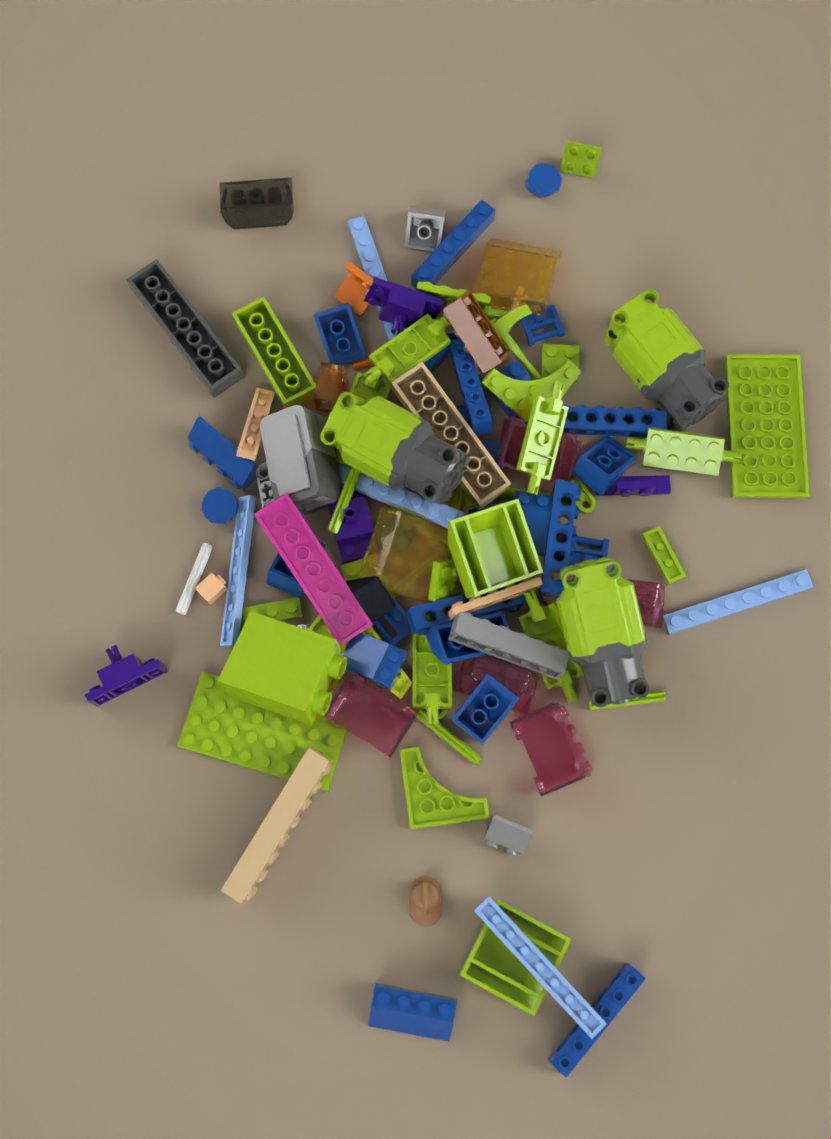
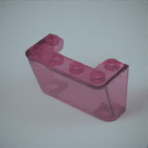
[496,416,582,482]
[324,674,417,758]
[509,703,593,797]

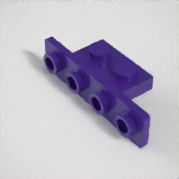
[595,475,671,497]

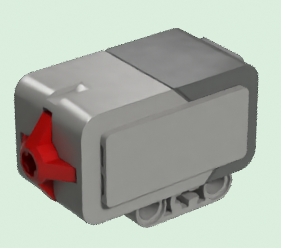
[256,405,342,514]

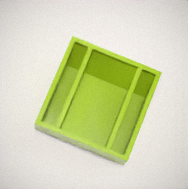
[448,499,543,599]
[459,899,572,1016]

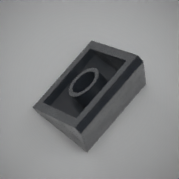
[346,576,396,622]

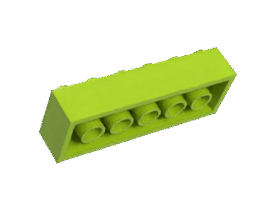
[232,296,319,407]

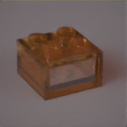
[314,362,348,413]

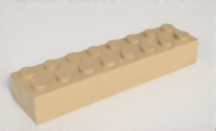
[391,362,511,510]
[221,748,333,904]

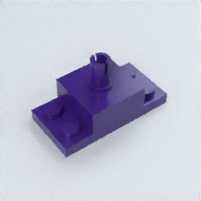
[364,277,445,335]
[328,487,379,564]
[85,645,168,707]

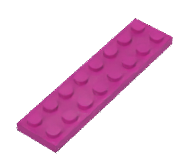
[254,493,373,646]

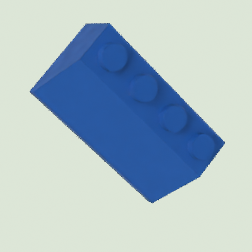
[187,416,258,491]
[426,611,510,665]
[368,983,457,1042]

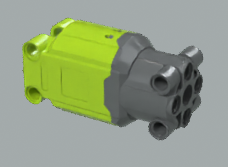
[604,289,729,432]
[320,392,470,505]
[556,557,650,707]

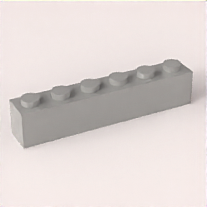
[448,612,569,679]

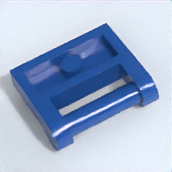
[520,304,565,346]
[568,534,609,565]
[372,597,411,646]

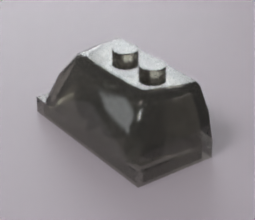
[219,177,294,229]

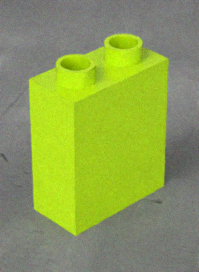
[218,612,347,725]

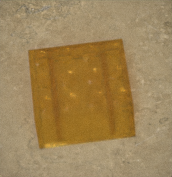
[472,238,562,316]
[357,507,450,604]

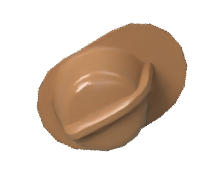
[409,876,442,926]

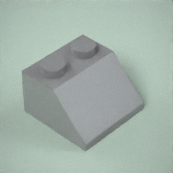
[404,206,446,251]
[484,815,533,856]

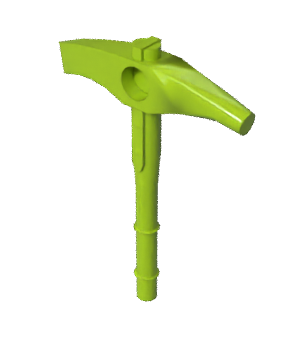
[490,304,542,380]

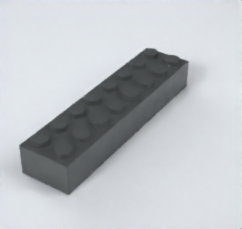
[127,259,244,398]

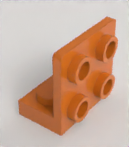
[334,261,373,316]

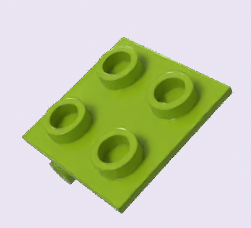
[560,140,602,179]

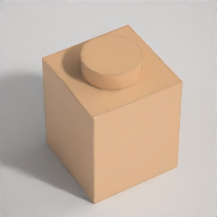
[195,573,227,606]

